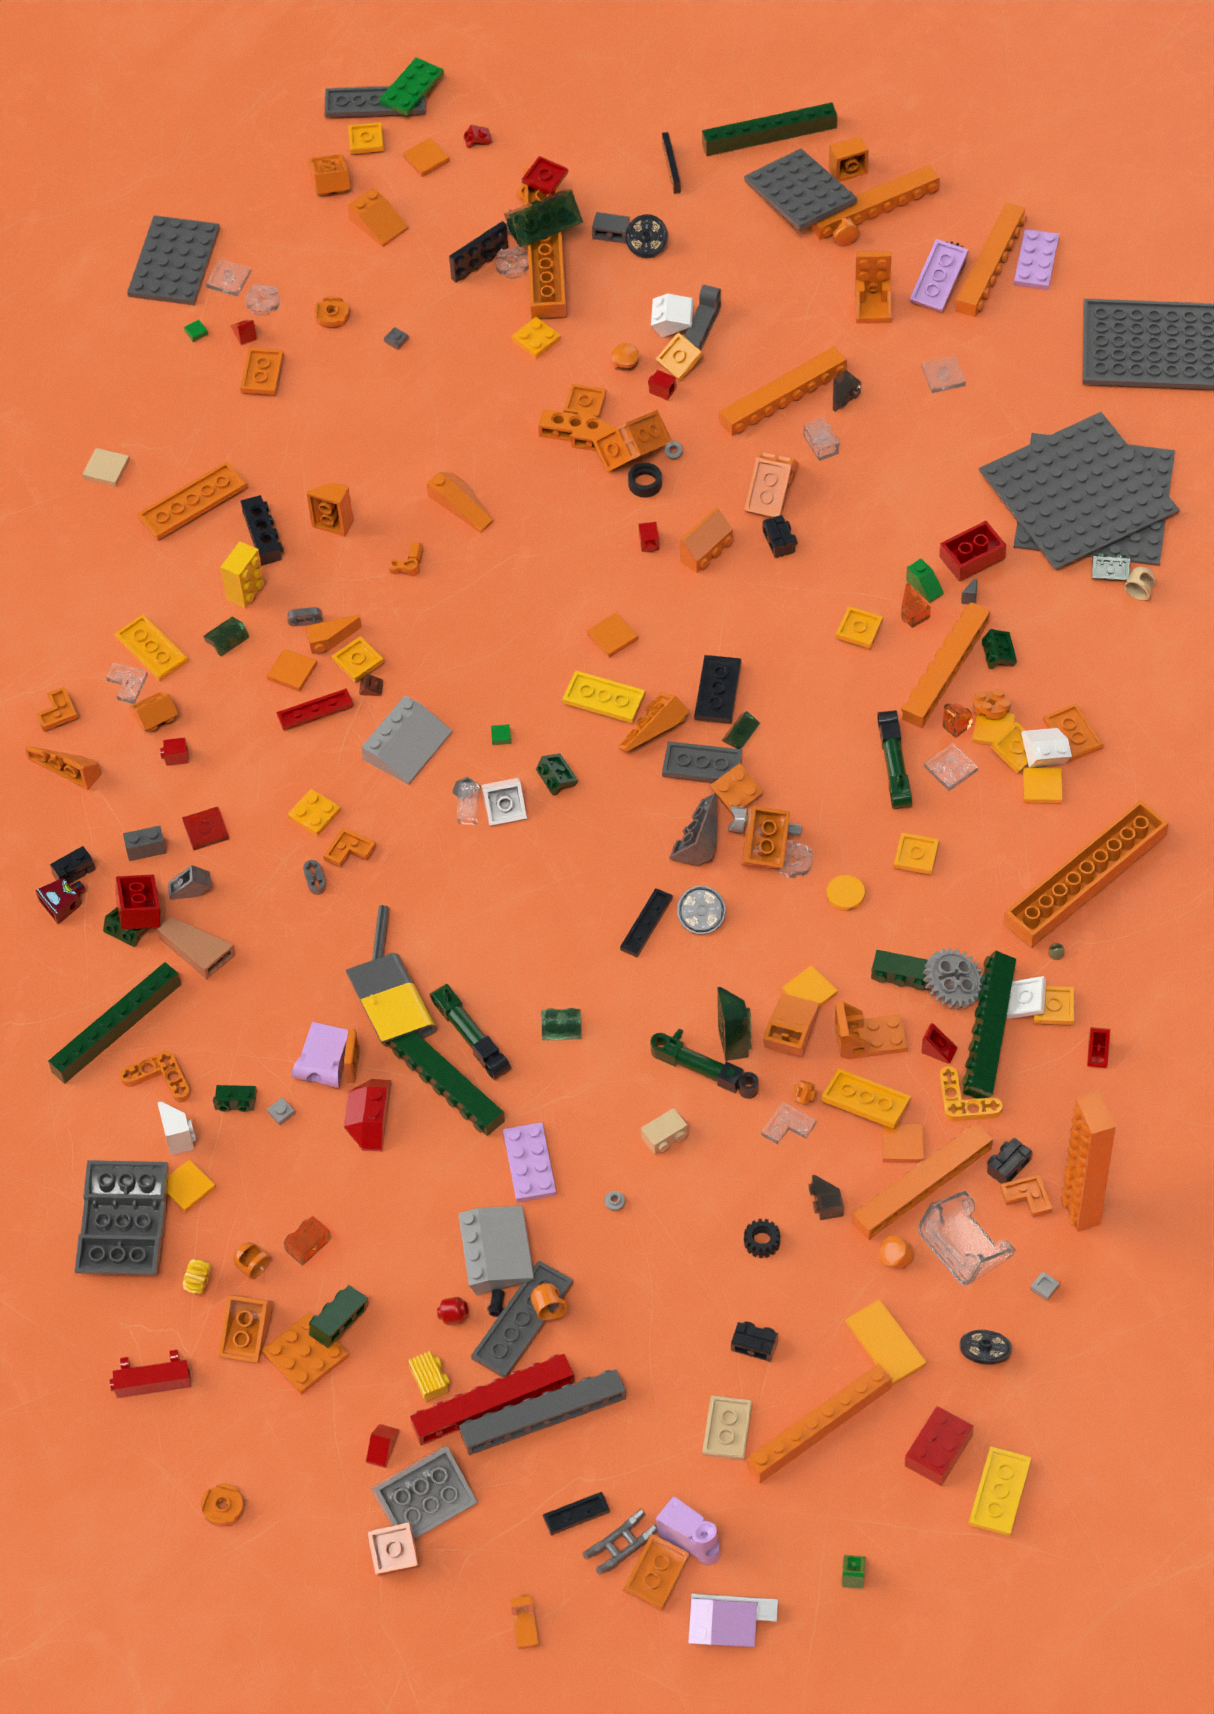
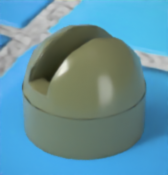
[1048,943,1064,960]

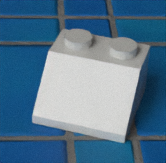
[651,293,694,338]
[1021,728,1072,768]
[481,778,527,826]
[157,1102,196,1155]

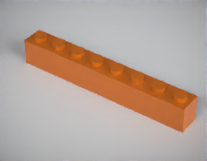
[810,165,940,240]
[956,202,1027,317]
[719,346,847,436]
[901,602,991,728]
[853,1123,993,1240]
[747,1363,892,1483]

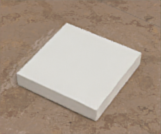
[1006,976,1046,1019]

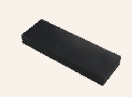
[543,1492,610,1536]

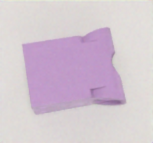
[291,1022,348,1089]
[656,1496,721,1565]

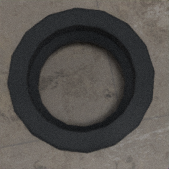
[628,463,662,497]

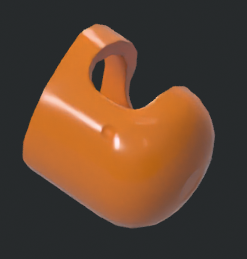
[233,1242,270,1279]
[530,1283,568,1321]

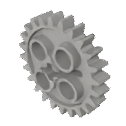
[923,948,982,1010]

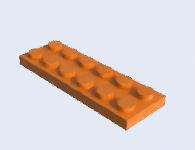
[137,461,247,541]

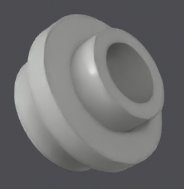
[665,441,683,459]
[605,1191,625,1211]

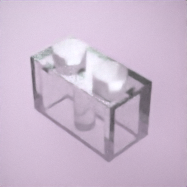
[804,418,840,461]
[457,782,480,825]

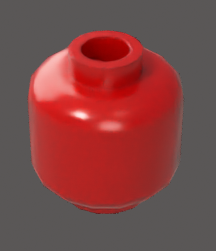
[437,1297,469,1325]

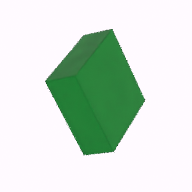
[184,319,208,342]
[491,724,511,745]

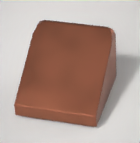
[359,673,383,696]

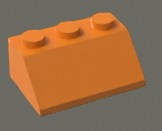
[307,482,353,536]
[680,507,733,573]
[741,806,790,868]

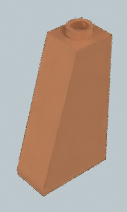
[157,917,235,980]

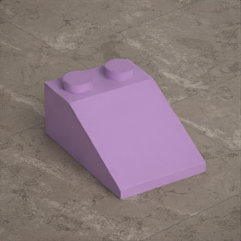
[689,1598,757,1647]

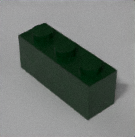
[871,950,929,991]
[309,1285,368,1348]

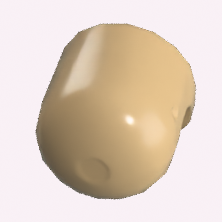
[1124,567,1156,600]

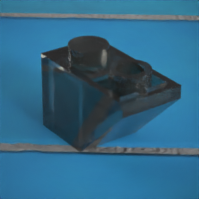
[833,370,861,412]
[808,1175,844,1220]

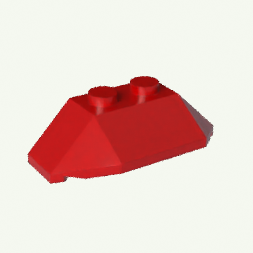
[344,1079,391,1152]

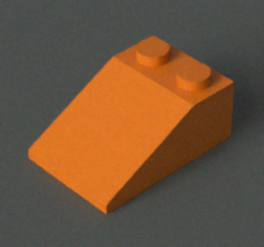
[308,154,351,195]
[347,188,408,247]
[218,1295,274,1363]

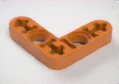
[120,1051,190,1103]

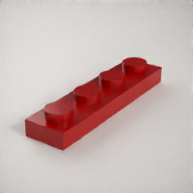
[276,688,353,730]

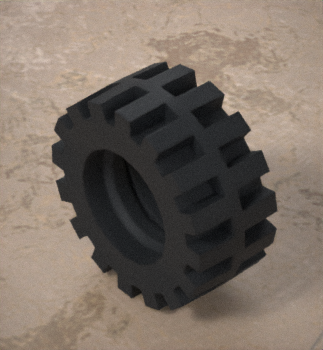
[744,1218,781,1258]

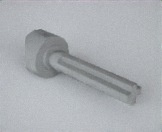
[728,805,802,836]

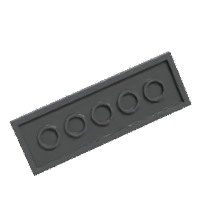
[325,86,426,118]
[471,1261,573,1378]

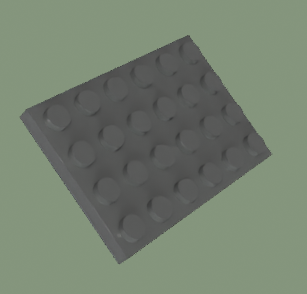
[744,149,857,231]
[127,215,220,305]

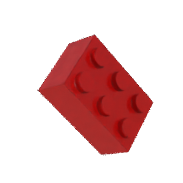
[939,520,1006,581]
[116,874,160,930]
[905,1406,974,1486]

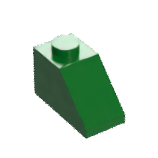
[906,558,944,603]

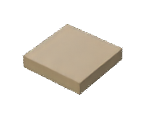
[82,448,130,487]

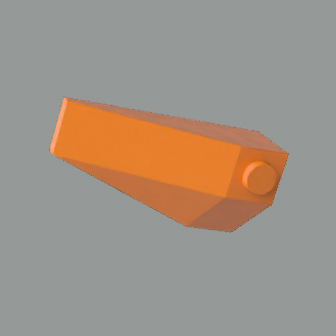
[427,472,493,533]
[618,692,690,752]
[25,746,101,790]

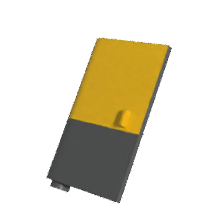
[346,953,436,1043]

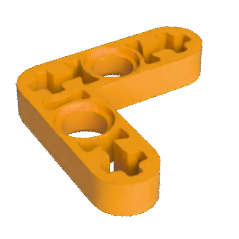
[939,1066,1003,1121]

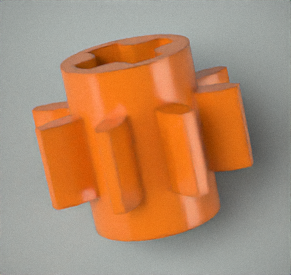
[791,1081,818,1104]

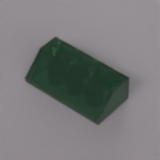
[504,189,583,247]
[717,987,752,1061]

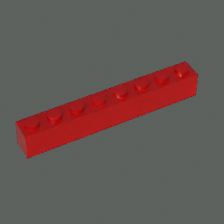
[410,1354,575,1446]

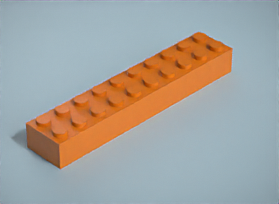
[523,168,566,319]
[1003,800,1168,948]
[1061,1092,1116,1232]

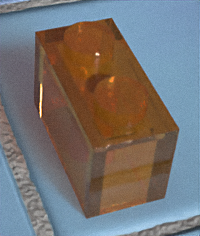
[283,1215,331,1266]

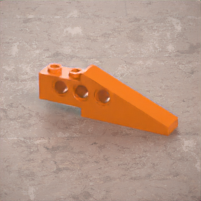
[538,409,642,458]

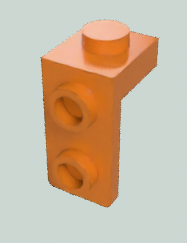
[510,1595,539,1649]

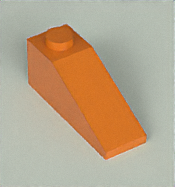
[305,614,362,654]

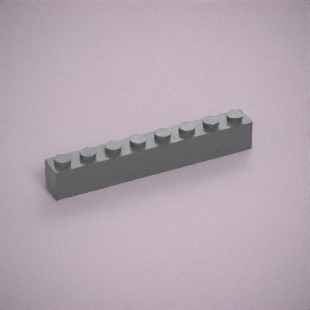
[459,1369,626,1455]

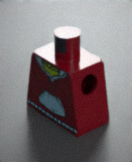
[35,878,85,924]

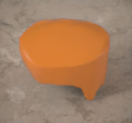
[833,217,860,246]
[611,343,639,369]
[878,1235,914,1269]

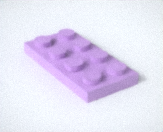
[1014,229,1059,290]
[910,239,969,313]
[503,1122,556,1203]

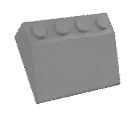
[361,695,452,785]
[458,1206,535,1295]
[370,1446,478,1539]

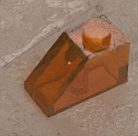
[901,583,931,628]
[943,704,973,738]

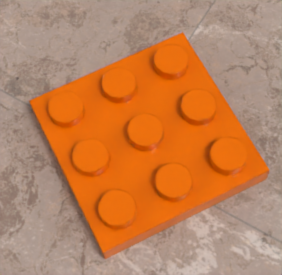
[261,1312,349,1395]

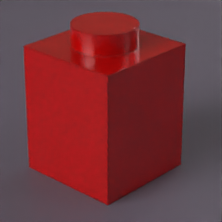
[648,369,676,401]
[638,522,660,552]
[160,737,189,766]

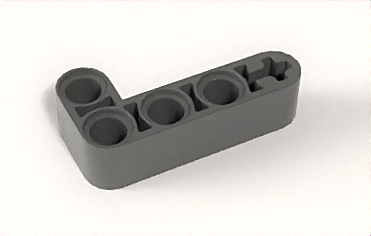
[684,284,721,351]

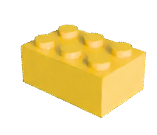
[220,541,265,608]

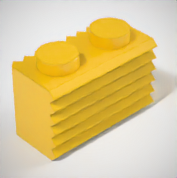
[408,1351,450,1402]

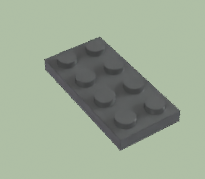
[662,741,743,782]

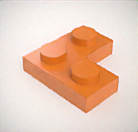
[36,687,78,732]
[323,828,376,867]
[1000,1174,1052,1217]

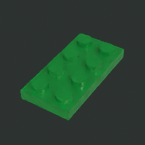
[379,57,444,116]

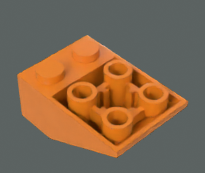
[763,993,820,1057]

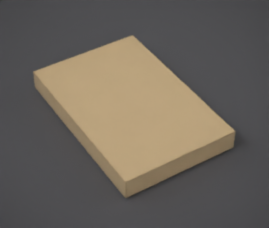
[702,1395,752,1461]

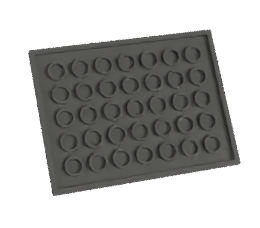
[1082,299,1214,390]

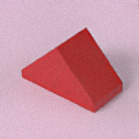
[231,319,257,345]
[922,1023,958,1064]
[1087,1027,1111,1068]
[366,1424,400,1468]

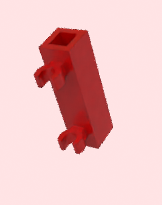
[109,1350,191,1398]

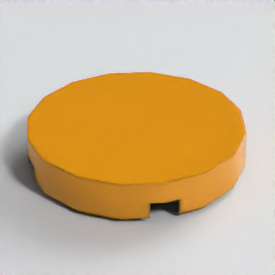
[826,875,865,911]

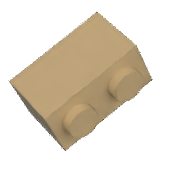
[641,1108,688,1155]

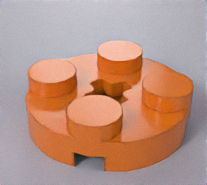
[314,296,349,327]
[973,689,1011,719]
[201,1484,244,1526]

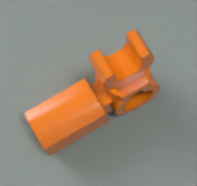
[389,542,423,576]

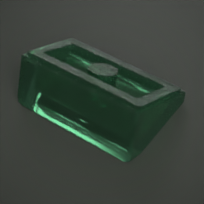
[722,711,760,749]

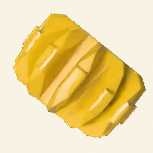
[183,1259,211,1294]

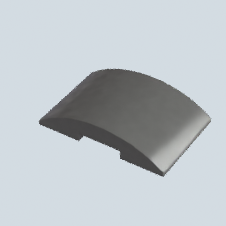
[74,1160,168,1275]

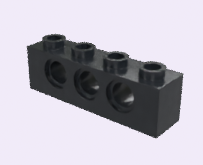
[240,495,284,566]

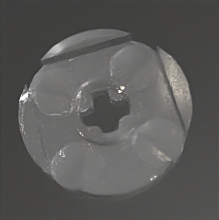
[496,247,529,278]
[245,284,280,316]
[777,840,813,878]

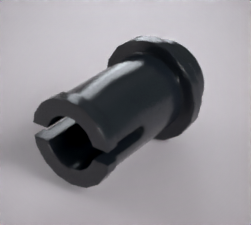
[487,1289,505,1317]

